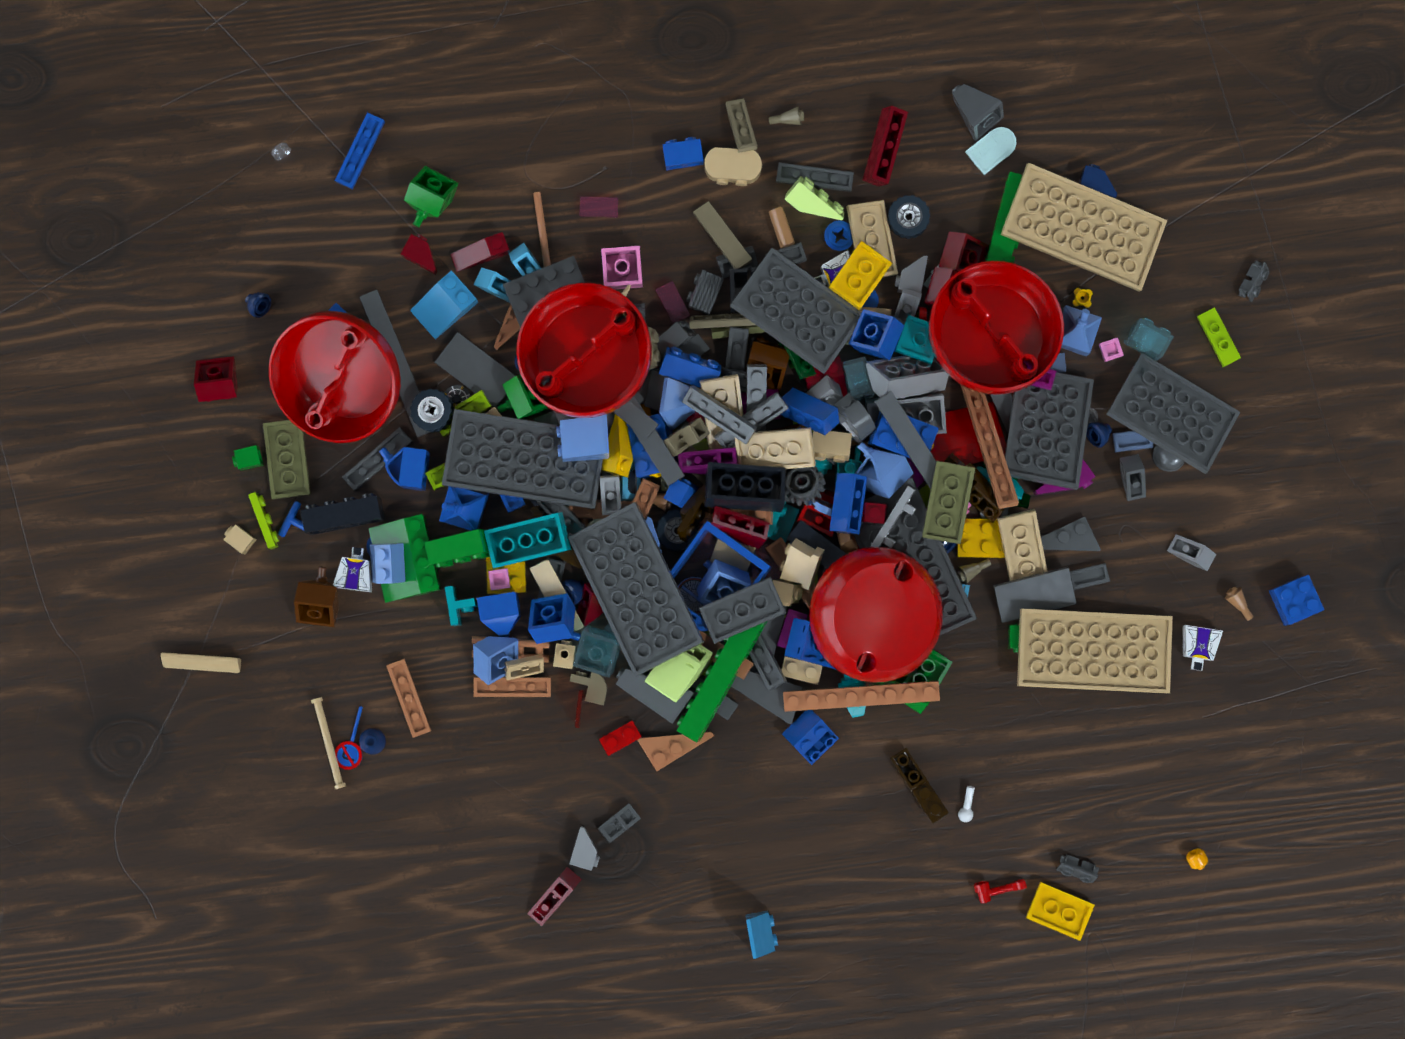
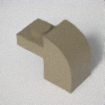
[663,417,710,457]
[570,671,607,705]

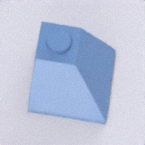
[659,378,695,430]

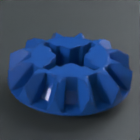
[824,221,853,251]

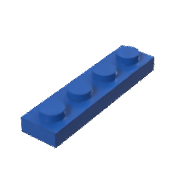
[335,112,385,190]

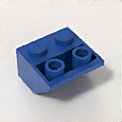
[782,710,839,765]

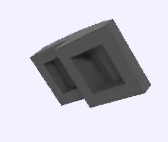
[597,804,641,844]

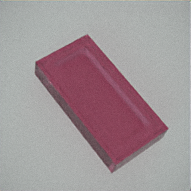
[580,197,618,218]
[656,281,690,324]

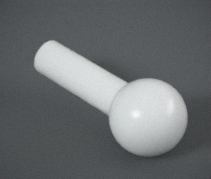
[958,786,975,822]

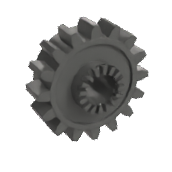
[785,466,826,506]

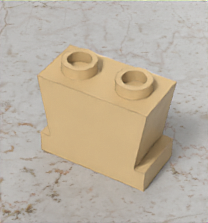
[779,538,824,590]

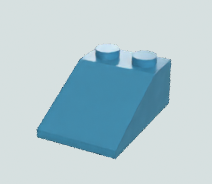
[410,270,478,340]
[745,911,778,959]

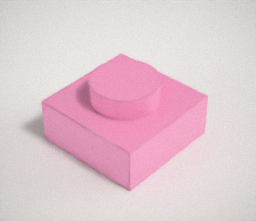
[1099,338,1124,362]
[488,568,511,590]

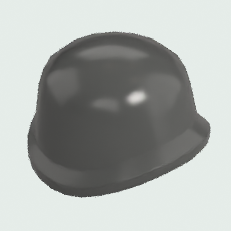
[1152,445,1184,472]

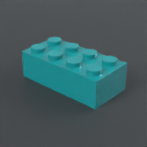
[484,512,572,568]

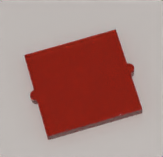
[575,690,584,728]

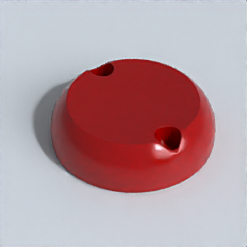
[929,261,1064,395]
[516,283,652,418]
[269,311,401,443]
[810,547,943,682]

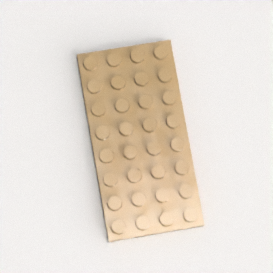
[1000,163,1167,291]
[1017,609,1173,693]

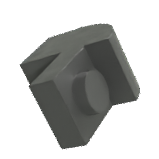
[834,393,876,440]

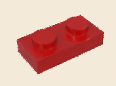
[599,720,642,756]

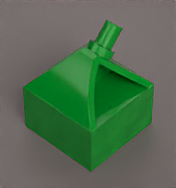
[404,166,459,228]
[497,374,549,419]

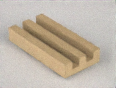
[505,654,544,680]

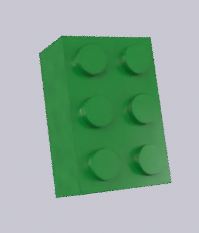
[424,529,490,568]

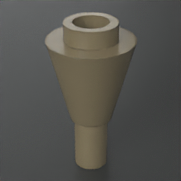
[769,107,804,125]
[956,559,991,584]

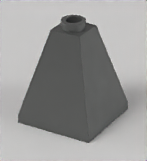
[952,84,1004,142]

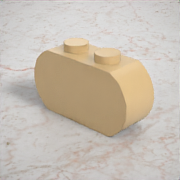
[705,147,762,186]

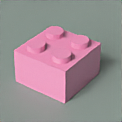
[601,246,643,289]

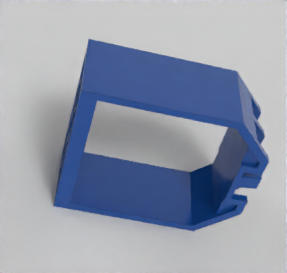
[670,521,772,632]

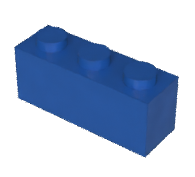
[659,347,721,388]
[780,388,839,435]
[829,473,867,534]

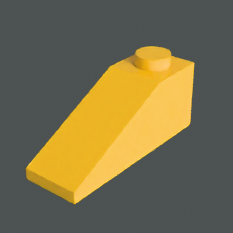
[601,414,633,478]

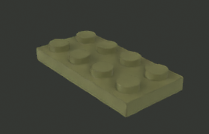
[263,420,311,500]
[922,460,975,544]

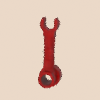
[974,879,1027,903]

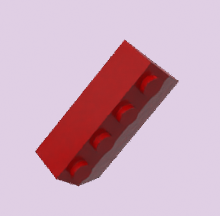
[930,402,1006,466]

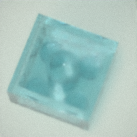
[1123,318,1174,361]
[842,357,875,401]
[573,625,621,677]

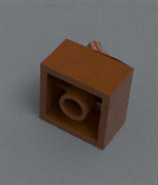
[746,335,789,392]
[294,566,339,627]

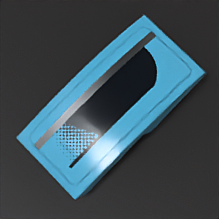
[620,461,641,501]

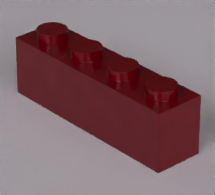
[862,106,908,187]

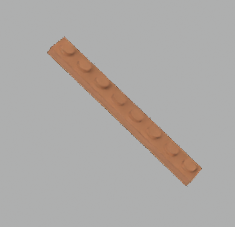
[960,384,1019,509]
[783,681,940,712]

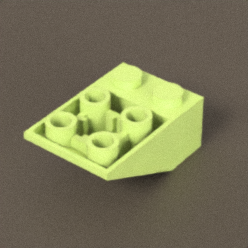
[785,176,844,220]
[645,644,713,702]

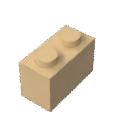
[812,431,852,463]
[781,657,822,685]

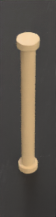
[311,697,346,789]

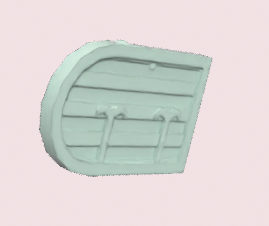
[965,127,1017,175]

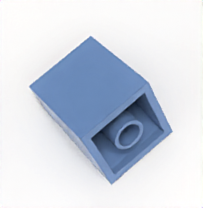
[556,415,609,462]

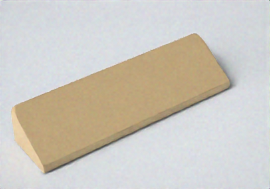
[529,559,584,632]
[161,652,241,673]

